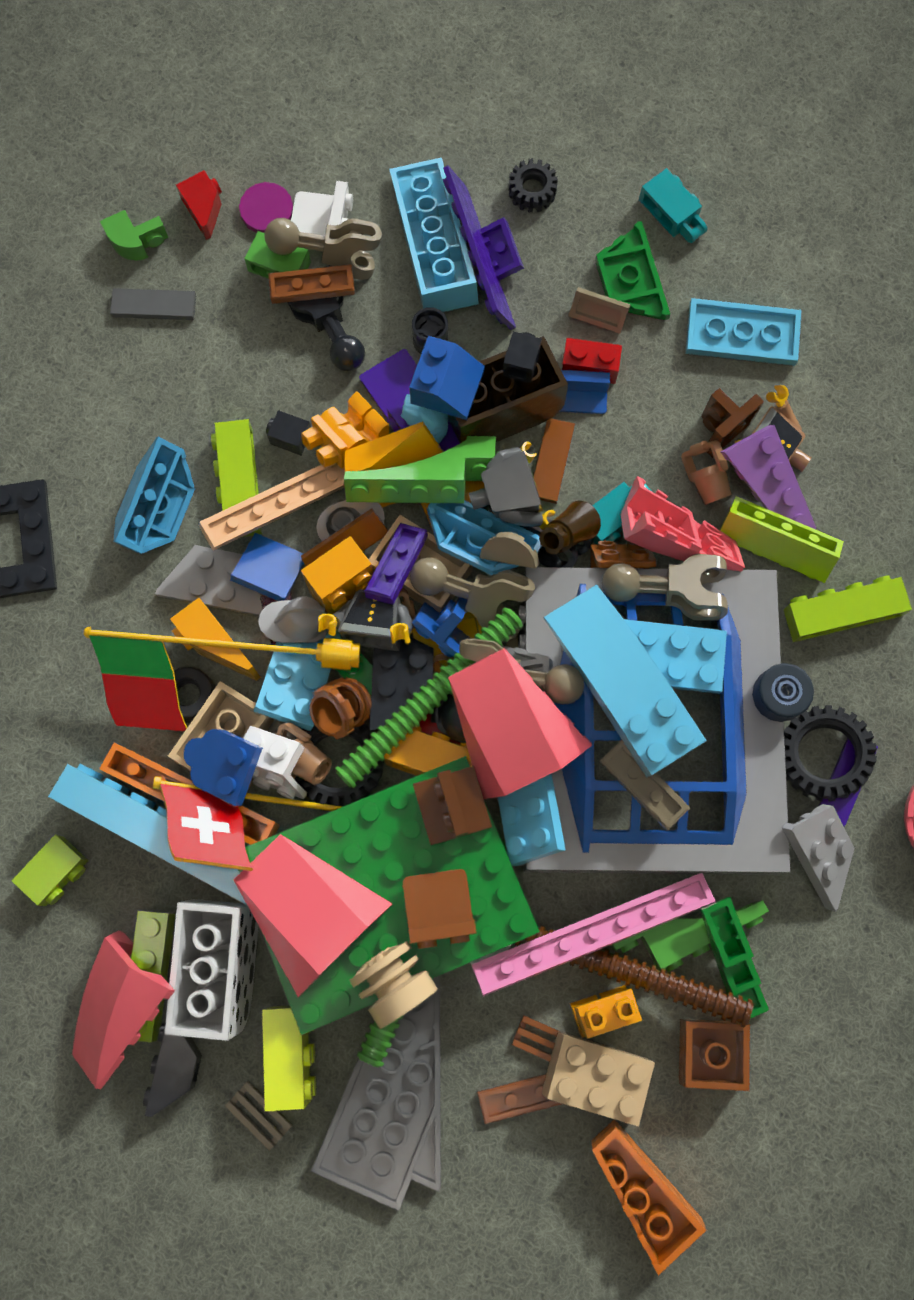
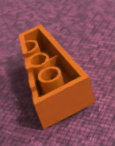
[591,1119,706,1275]

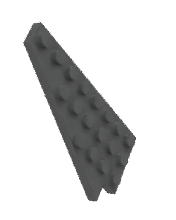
[311,975,441,1211]

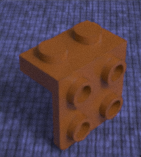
[590,540,656,569]
[403,869,476,949]

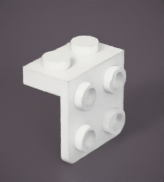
[291,181,353,236]
[243,726,307,799]

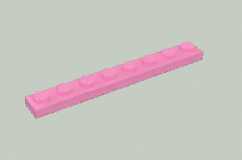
[472,873,715,996]

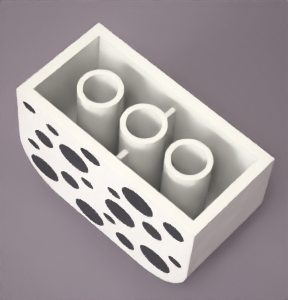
[165,899,258,1041]

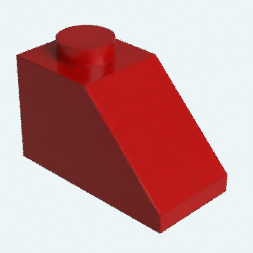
[176,170,222,240]

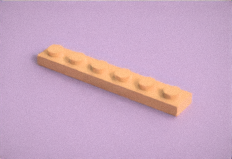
[198,463,345,551]

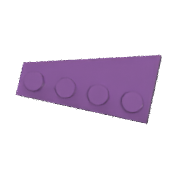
[721,425,816,529]

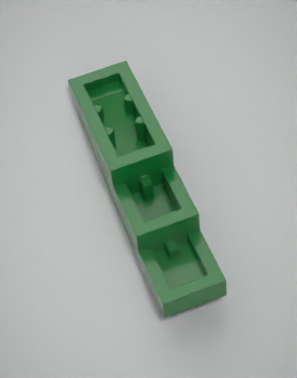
[700,897,769,1019]

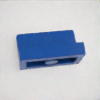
[559,370,610,414]

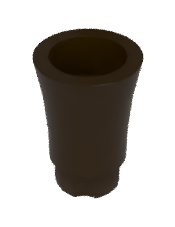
[539,500,601,554]

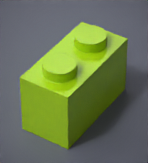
[12,834,89,906]

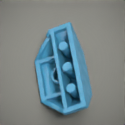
[113,436,195,554]
[427,500,542,575]

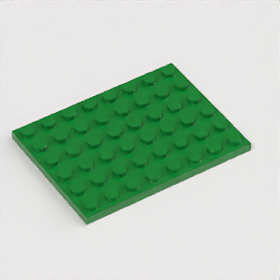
[238,756,540,1035]

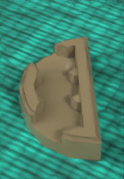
[480,532,540,569]

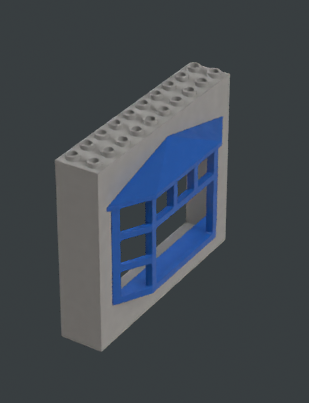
[518,567,790,875]

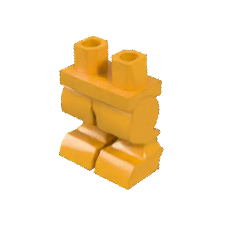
[301,391,389,469]
[570,985,642,1039]

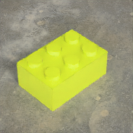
[262,1006,316,1111]

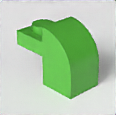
[100,210,169,260]

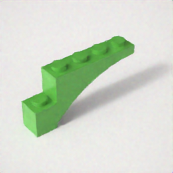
[344,436,496,503]
[610,900,769,972]

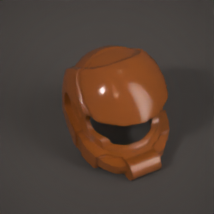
[309,678,372,739]

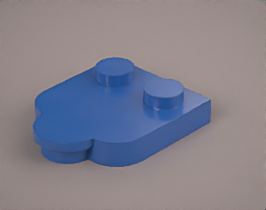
[184,729,263,806]

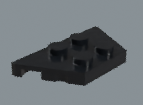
[370,636,434,734]

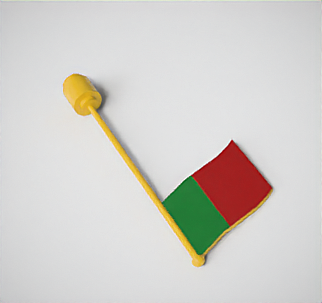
[83,626,361,731]

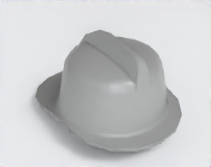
[316,500,385,541]
[258,596,329,643]

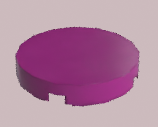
[239,182,293,233]

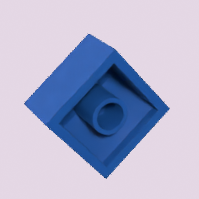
[409,336,485,420]

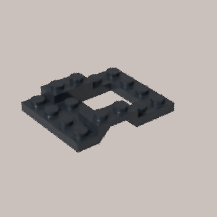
[0,479,57,598]

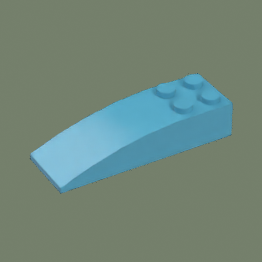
[389,157,479,312]
[544,584,707,778]

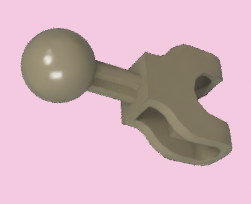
[264,218,382,280]
[602,554,728,621]
[410,557,535,639]
[459,639,585,705]

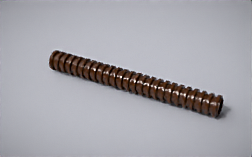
[515,926,754,1028]

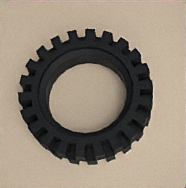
[784,705,877,802]
[294,722,384,807]

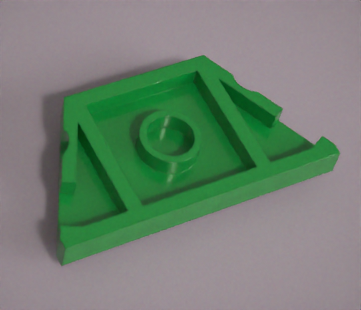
[595,221,671,320]

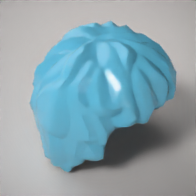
[401,394,448,444]

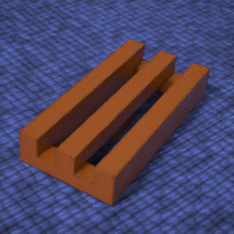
[512,1015,561,1062]

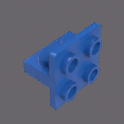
[412,597,470,657]

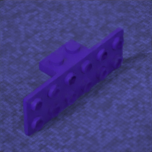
[443,165,524,330]
[359,349,460,452]

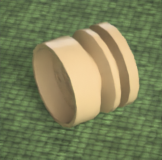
[349,941,438,1029]

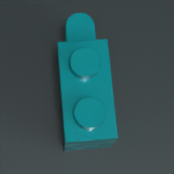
[639,168,707,243]
[592,482,654,544]

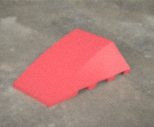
[621,476,745,572]
[448,648,592,799]
[233,834,392,997]
[72,930,175,1089]

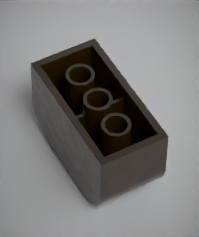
[448,336,568,443]

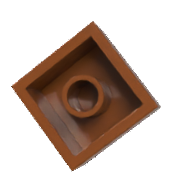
[679,1019,750,1091]

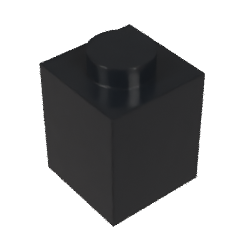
[503,331,542,384]
[266,410,311,456]

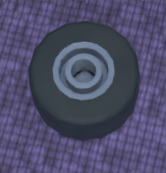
[752,663,814,722]

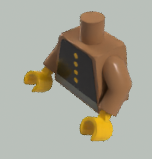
[734,385,812,472]

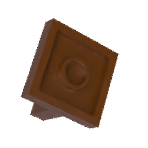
[701,388,764,458]
[413,766,492,846]

